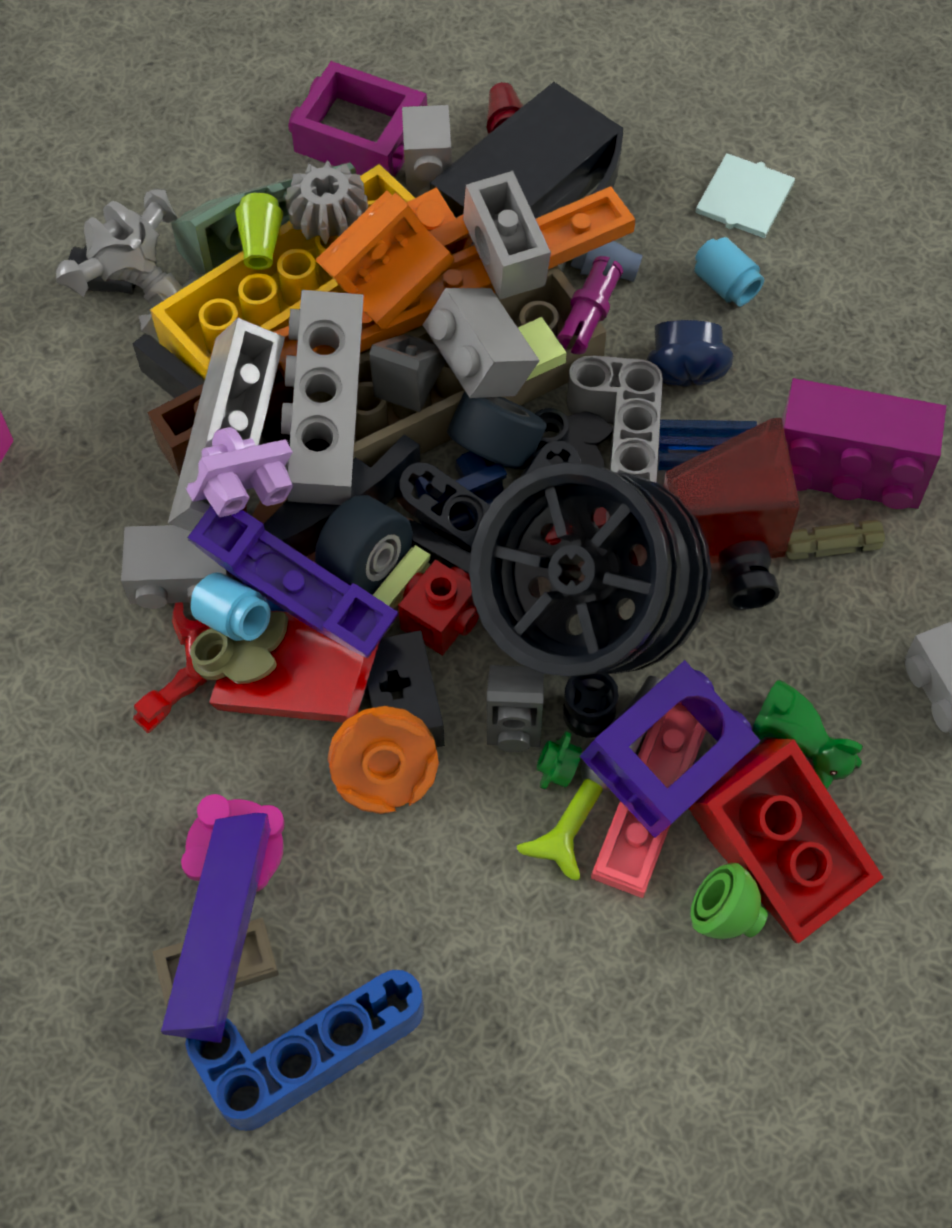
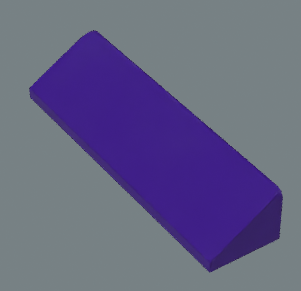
[161,813,271,1043]

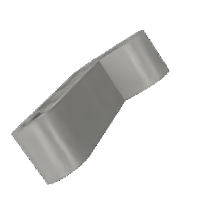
[567,356,663,522]

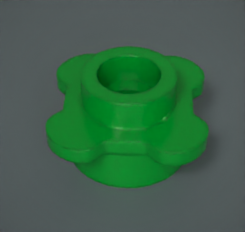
[536,731,582,790]

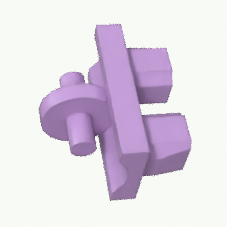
[186,427,293,517]

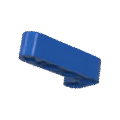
[185,970,424,1131]

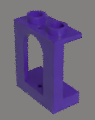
[580,660,761,838]

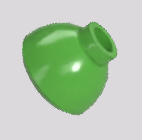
[691,862,768,939]

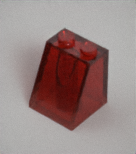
[663,418,800,563]

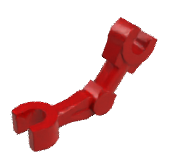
[133,602,210,733]

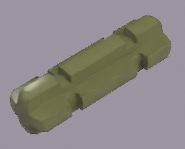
[783,520,885,560]

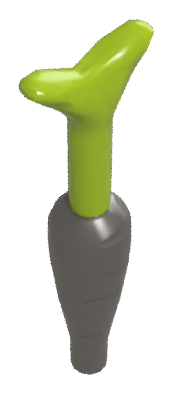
[516,675,661,880]

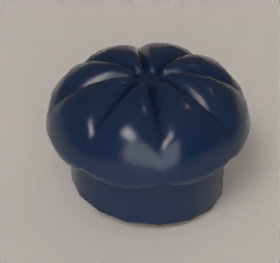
[646,320,734,387]

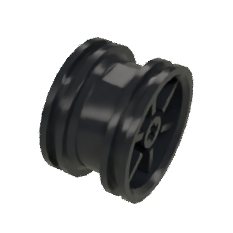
[469,463,712,677]

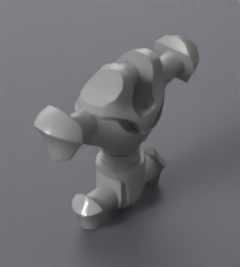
[56,188,205,340]

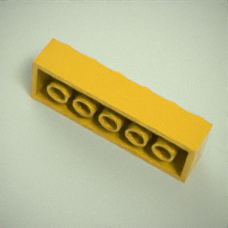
[150,164,415,379]

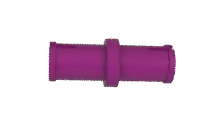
[557,256,623,355]

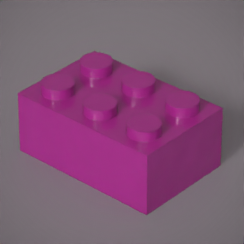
[770,378,947,509]

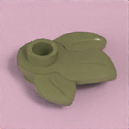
[190,612,288,684]

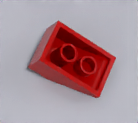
[688,739,884,944]

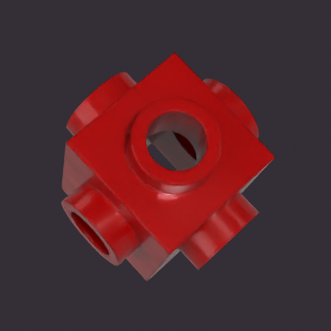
[398,560,479,656]

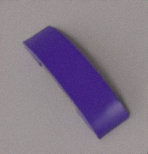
[187,506,398,659]

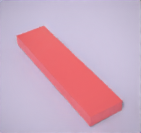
[591,702,707,898]

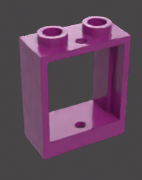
[288,61,427,178]

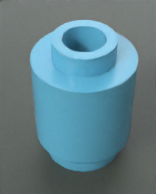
[695,237,765,306]
[191,572,271,641]

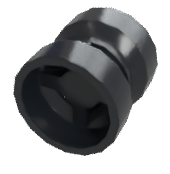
[718,540,780,610]
[563,672,619,738]

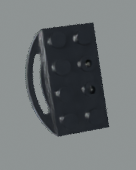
[430,82,623,245]

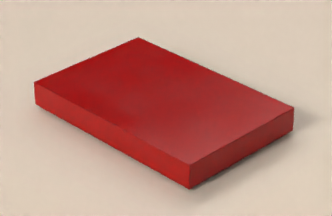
[209,611,379,723]

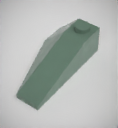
[171,162,356,274]

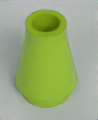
[235,193,283,270]

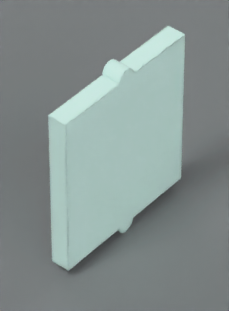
[695,153,795,238]

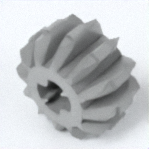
[285,160,368,245]

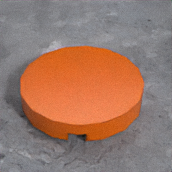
[328,706,439,814]

